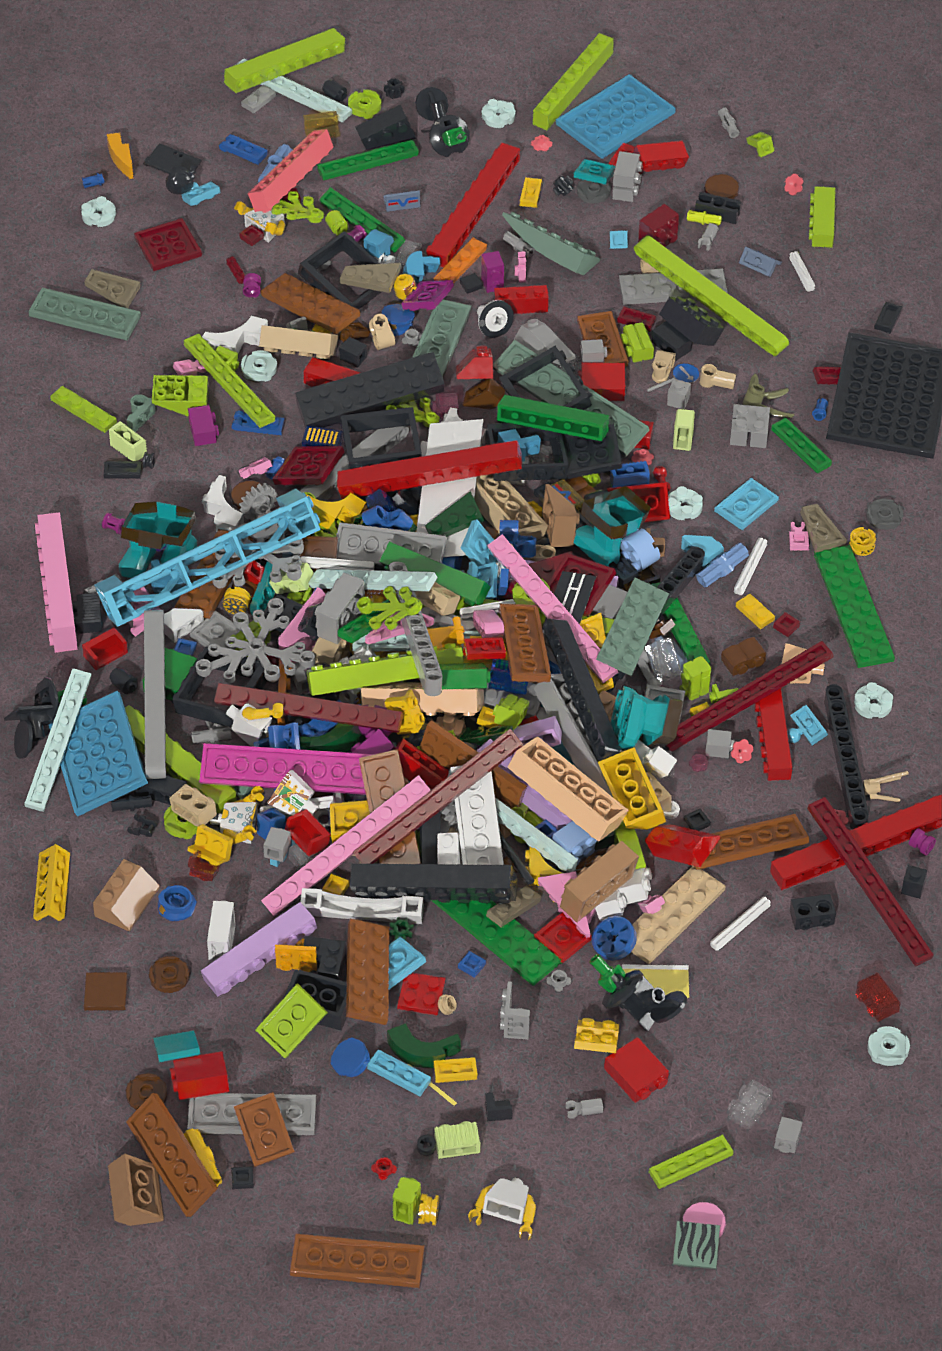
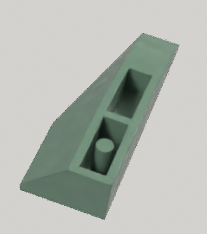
[502,211,600,275]

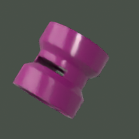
[243,273,261,297]
[909,828,936,856]

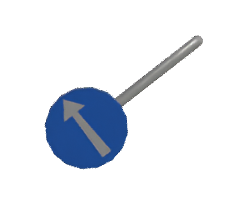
[647,364,699,392]

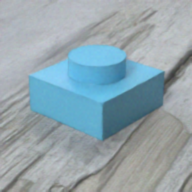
[609,231,628,249]

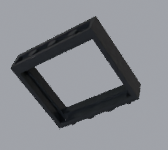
[500,345,592,410]
[341,407,422,469]

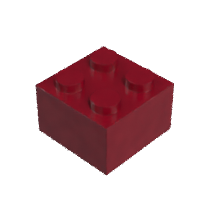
[638,204,679,247]

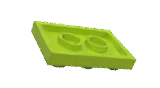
[256,984,328,1058]

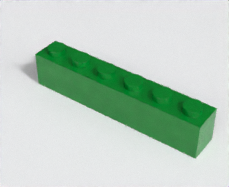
[497,395,609,441]
[379,542,491,607]

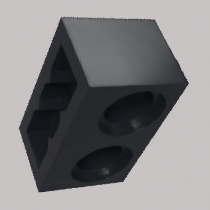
[790,894,836,930]

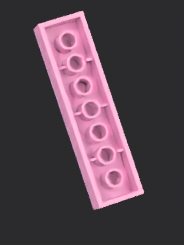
[35,512,78,653]

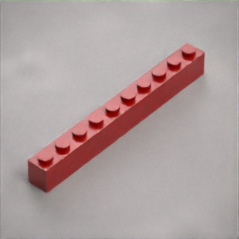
[426,143,520,268]
[337,440,522,500]
[770,795,942,890]

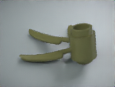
[742,374,794,418]

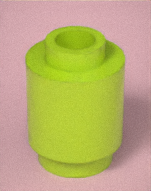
[325,210,348,235]

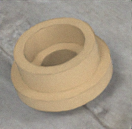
[438,994,457,1015]

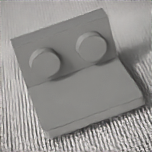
[500,981,530,1040]

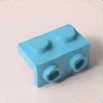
[467,561,498,600]

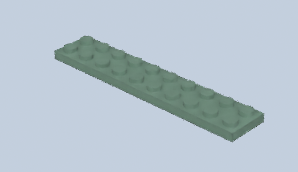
[493,340,649,456]

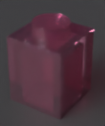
[432,393,458,419]

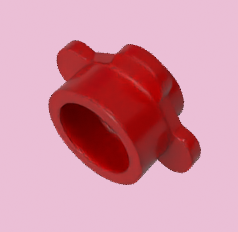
[371,1157,397,1180]

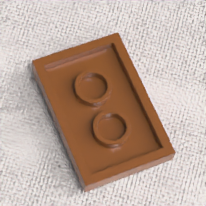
[233,1092,295,1167]

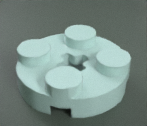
[482,99,515,128]
[81,196,116,227]
[241,350,277,381]
[668,486,703,520]
[854,682,893,719]
[868,1026,910,1066]

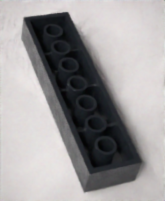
[295,352,445,432]
[350,864,518,904]

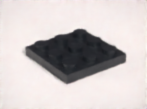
[562,423,622,479]

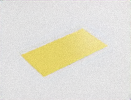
[622,964,689,998]

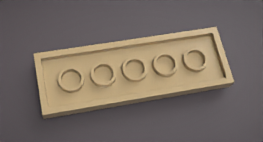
[631,866,726,964]

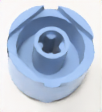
[620,528,660,572]

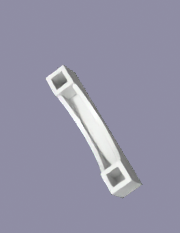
[301,888,424,924]

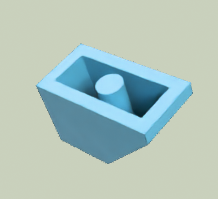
[681,535,724,568]

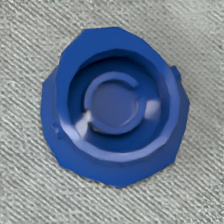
[381,304,415,336]
[158,885,197,921]
[330,1038,370,1077]

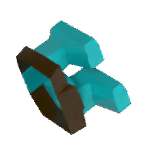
[573,486,651,566]
[119,502,197,578]
[610,686,683,750]

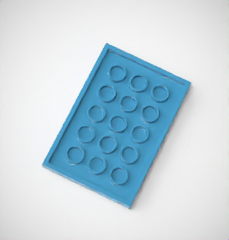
[556,74,676,159]
[49,691,148,816]

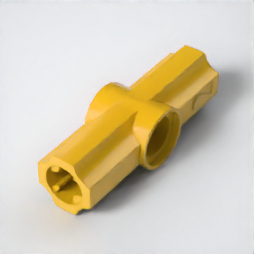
[184,1128,222,1187]

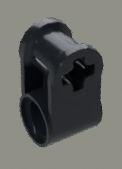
[298,603,322,641]

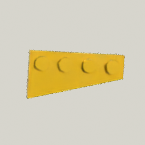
[580,613,614,694]

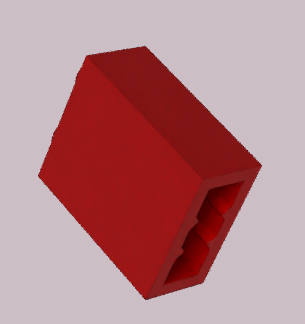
[578,363,625,401]
[604,1037,669,1103]
[170,1052,229,1100]

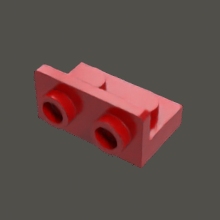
[463,637,506,660]

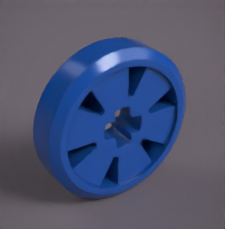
[592,916,637,961]

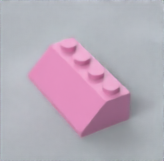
[278,587,326,664]

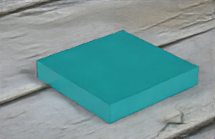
[574,159,616,185]
[153,1030,200,1062]

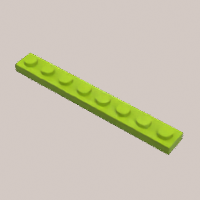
[184,334,275,428]

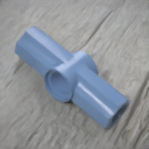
[258,144,292,182]
[696,543,749,588]

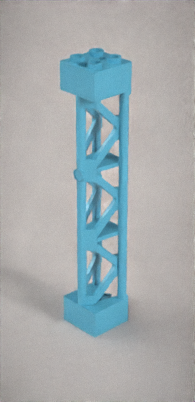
[94,489,320,627]

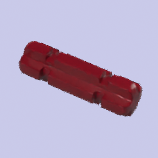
[226,256,245,284]

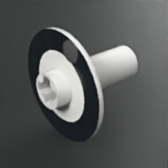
[477,300,514,338]

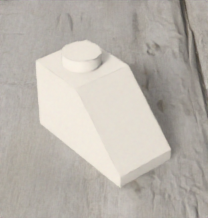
[164,608,204,643]

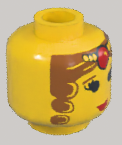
[393,274,417,300]

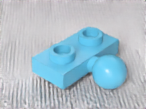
[182,182,220,206]
[787,705,828,745]

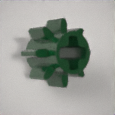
[389,917,414,941]

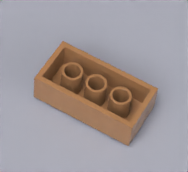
[560,841,639,923]

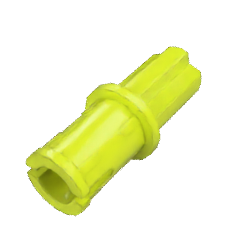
[687,210,722,225]

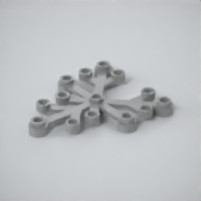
[212,504,304,588]
[196,598,315,683]

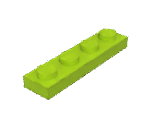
[50,386,117,433]
[649,1135,733,1189]

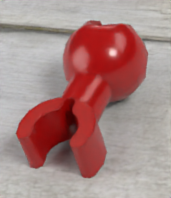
[653,466,670,492]

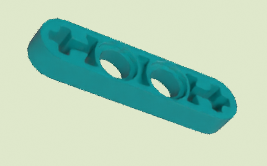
[250,561,275,617]

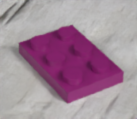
[402,280,454,311]

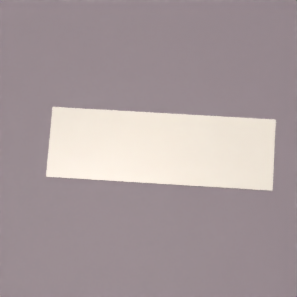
[417,419,483,557]

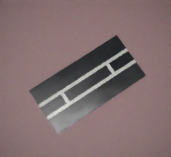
[542,571,596,630]

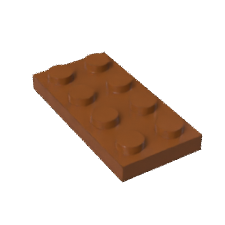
[577,311,628,366]

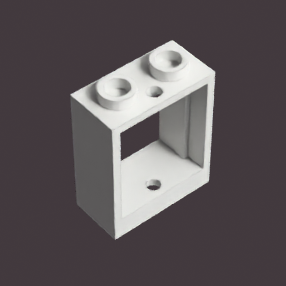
[207,901,235,964]

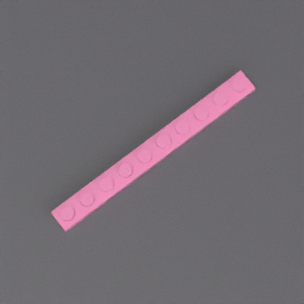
[487,534,618,683]
[261,775,431,917]

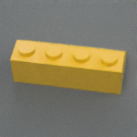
[598,747,666,830]

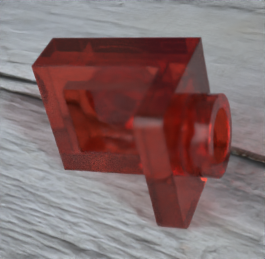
[188,850,219,881]

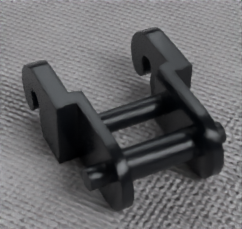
[127,814,157,837]

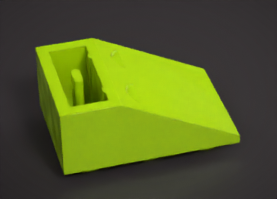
[152,375,209,416]

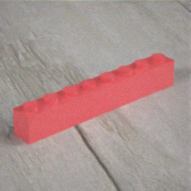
[248,129,333,213]

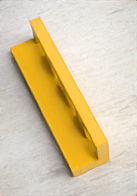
[33,844,70,921]

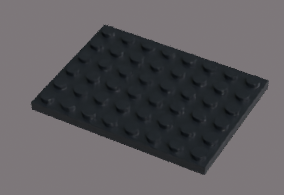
[826,332,942,459]

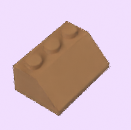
[93,859,160,931]
[108,1154,164,1226]

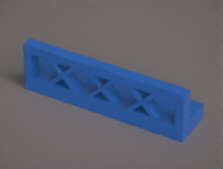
[268,723,300,792]

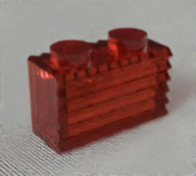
[856,973,901,1022]

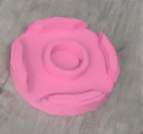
[683,1202,725,1237]

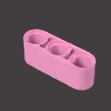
[473,610,504,638]

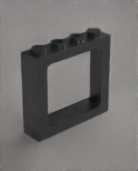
[298,231,382,310]
[486,423,568,481]
[172,647,268,728]

